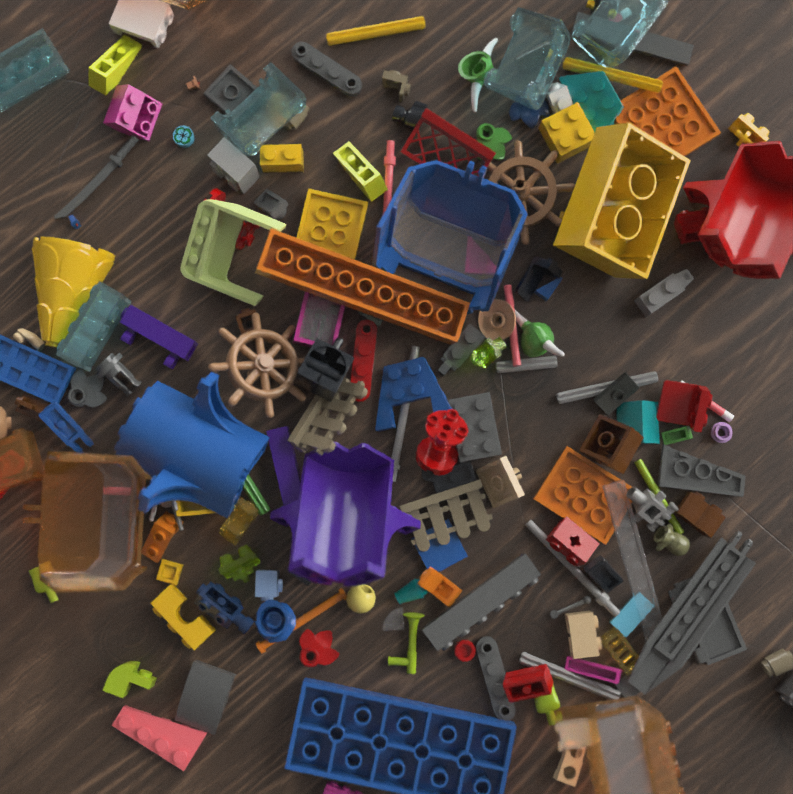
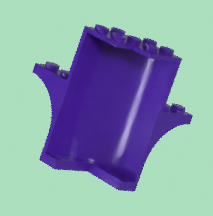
[270,441,421,587]

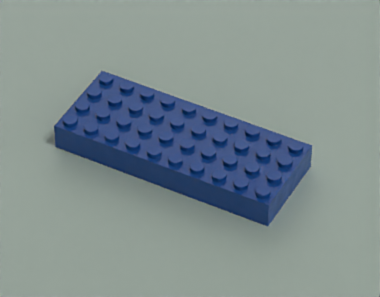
[285,677,517,794]

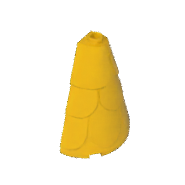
[32,237,115,348]

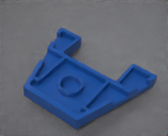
[375,357,453,432]

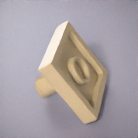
[476,456,524,508]

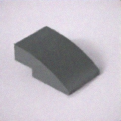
[175,660,236,735]

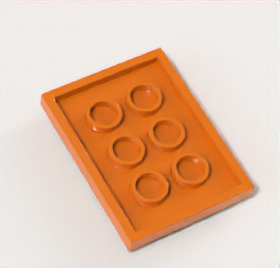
[533,446,633,545]

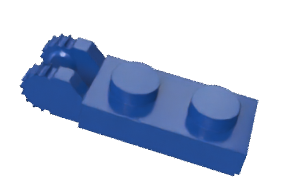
[38,400,94,455]

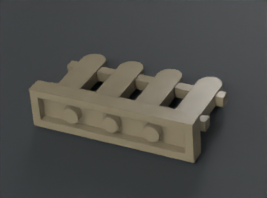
[287,377,368,455]
[400,480,493,552]

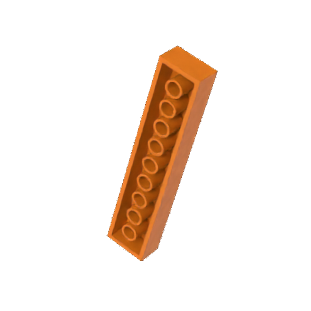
[255,229,470,345]

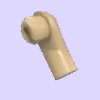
[13,328,46,351]

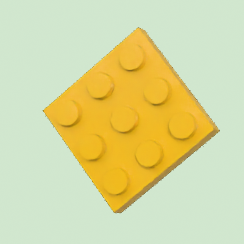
[296,188,368,260]

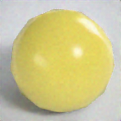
[346,584,376,614]

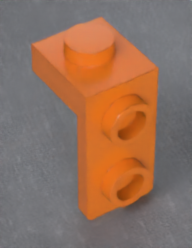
[141,511,184,563]
[418,567,463,607]

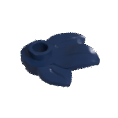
[509,89,550,129]

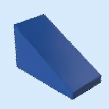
[534,277,563,302]

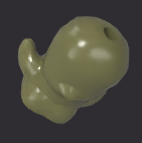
[654,523,690,556]

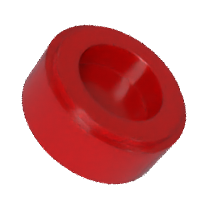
[454,639,476,662]

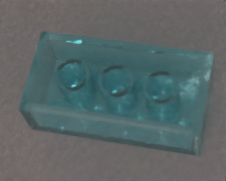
[0,28,70,112]
[56,281,131,372]

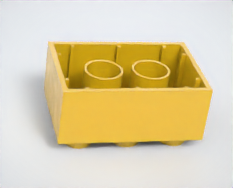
[553,123,691,279]

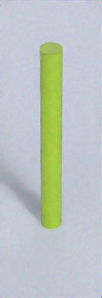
[634,459,684,534]

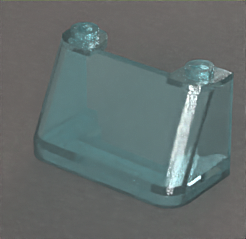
[571,0,668,68]
[483,7,570,110]
[210,62,306,156]

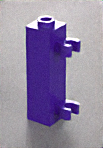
[120,304,198,369]
[266,426,301,505]

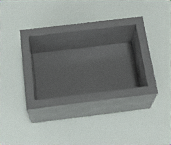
[448,392,502,463]

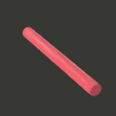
[504,285,521,367]

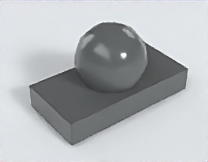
[253,189,289,220]

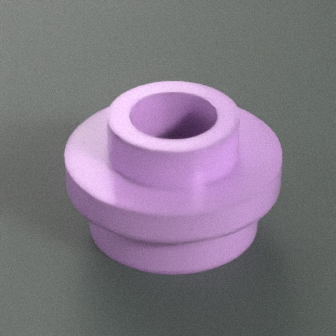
[711,422,732,443]

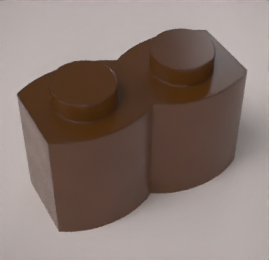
[674,491,726,538]

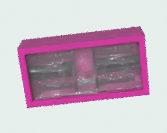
[293,292,345,348]

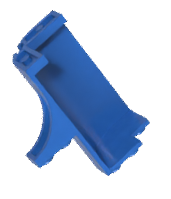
[114,372,270,518]

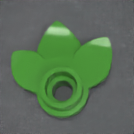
[476,123,512,161]

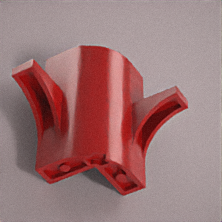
[683,141,793,279]

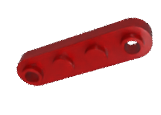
[351,319,377,402]

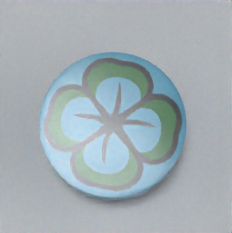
[173,126,194,148]

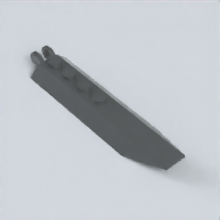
[628,531,756,694]

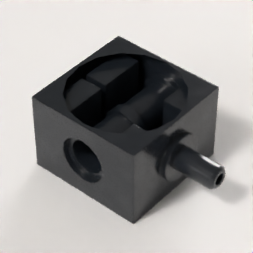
[293,337,354,402]

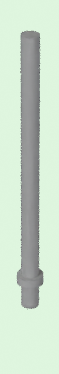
[392,346,420,482]

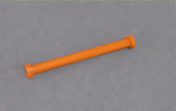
[256,588,347,654]

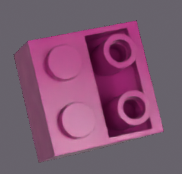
[103,84,162,141]

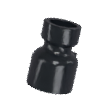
[392,101,428,130]

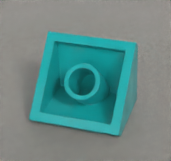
[616,400,660,444]

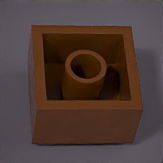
[579,414,644,474]

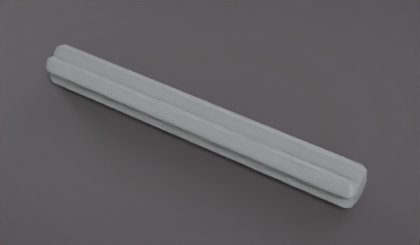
[556,371,658,404]
[519,652,621,702]

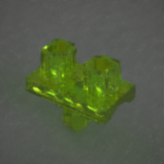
[471,337,507,368]
[218,545,261,583]

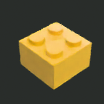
[539,102,595,164]

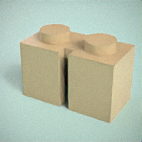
[565,610,602,659]

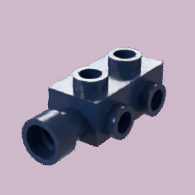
[194,582,255,635]

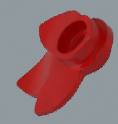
[300,629,339,667]

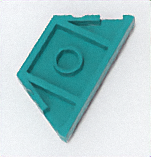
[559,71,624,132]

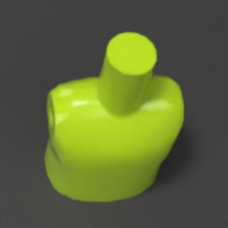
[28,562,60,603]
[534,684,560,726]

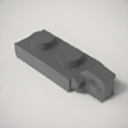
[438,324,485,376]

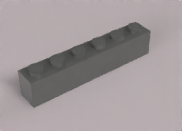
[422,553,541,651]

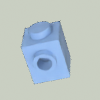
[255,570,283,601]

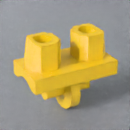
[728,113,769,147]

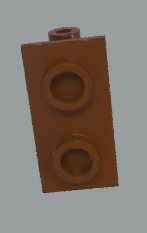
[15,392,51,425]

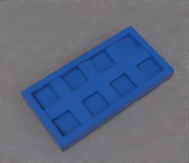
[0,335,76,404]

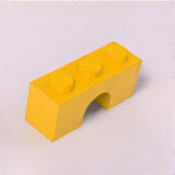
[151,584,216,650]

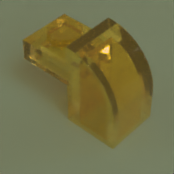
[218,497,259,546]

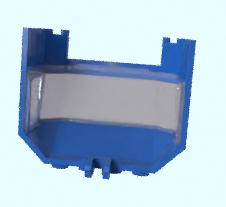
[372,160,528,314]

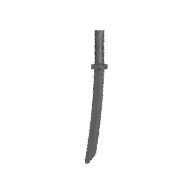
[54,135,138,219]

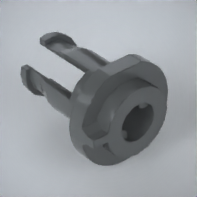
[96,353,142,397]

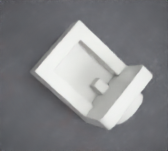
[542,82,573,114]

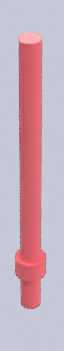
[383,140,396,214]

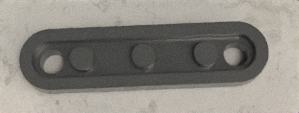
[292,42,362,97]
[476,636,516,721]

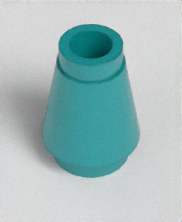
[395,578,428,604]

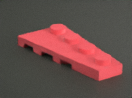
[112,705,208,771]

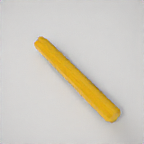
[326,16,425,45]
[563,57,663,93]

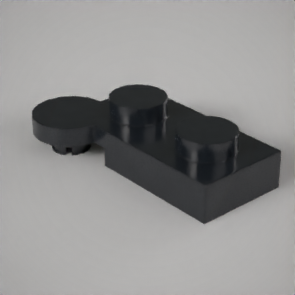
[422,461,477,493]

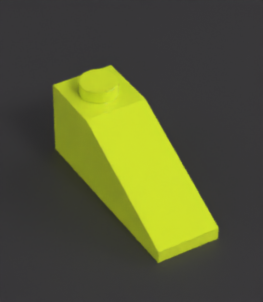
[88,35,142,95]
[333,142,388,202]

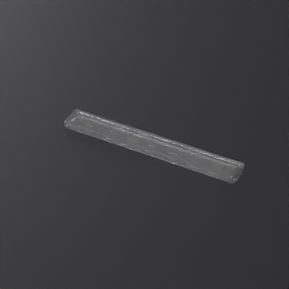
[602,480,663,642]

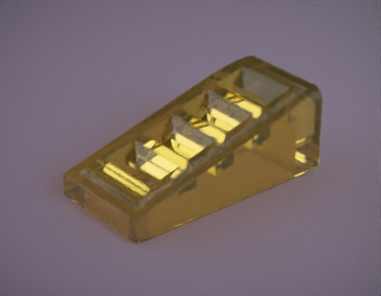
[600,627,639,676]

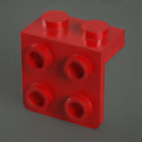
[657,380,712,432]

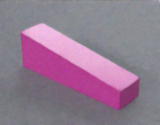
[565,656,622,684]

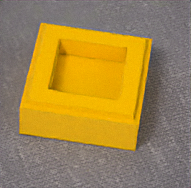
[156,559,184,585]

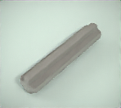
[496,356,558,373]

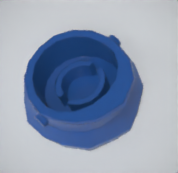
[255,599,296,643]

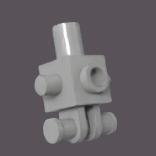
[626,487,678,532]

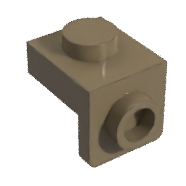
[382,70,411,102]

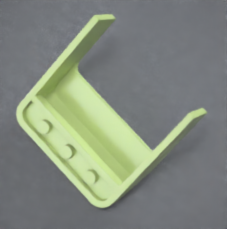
[180,199,287,306]

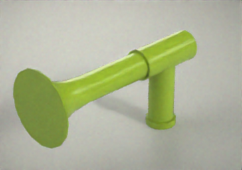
[388,612,425,674]

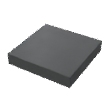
[203,64,261,121]

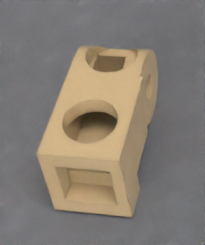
[553,740,585,787]

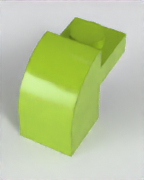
[103,661,157,698]

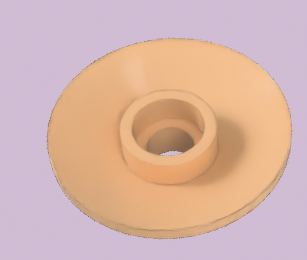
[478,299,516,341]

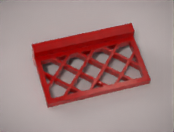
[400,109,496,176]

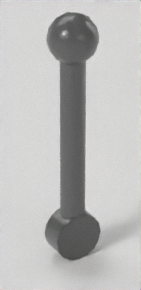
[550,596,591,619]

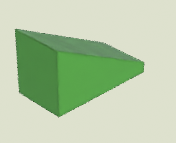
[661,426,693,445]

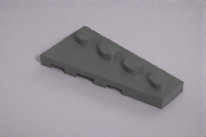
[658,444,746,497]

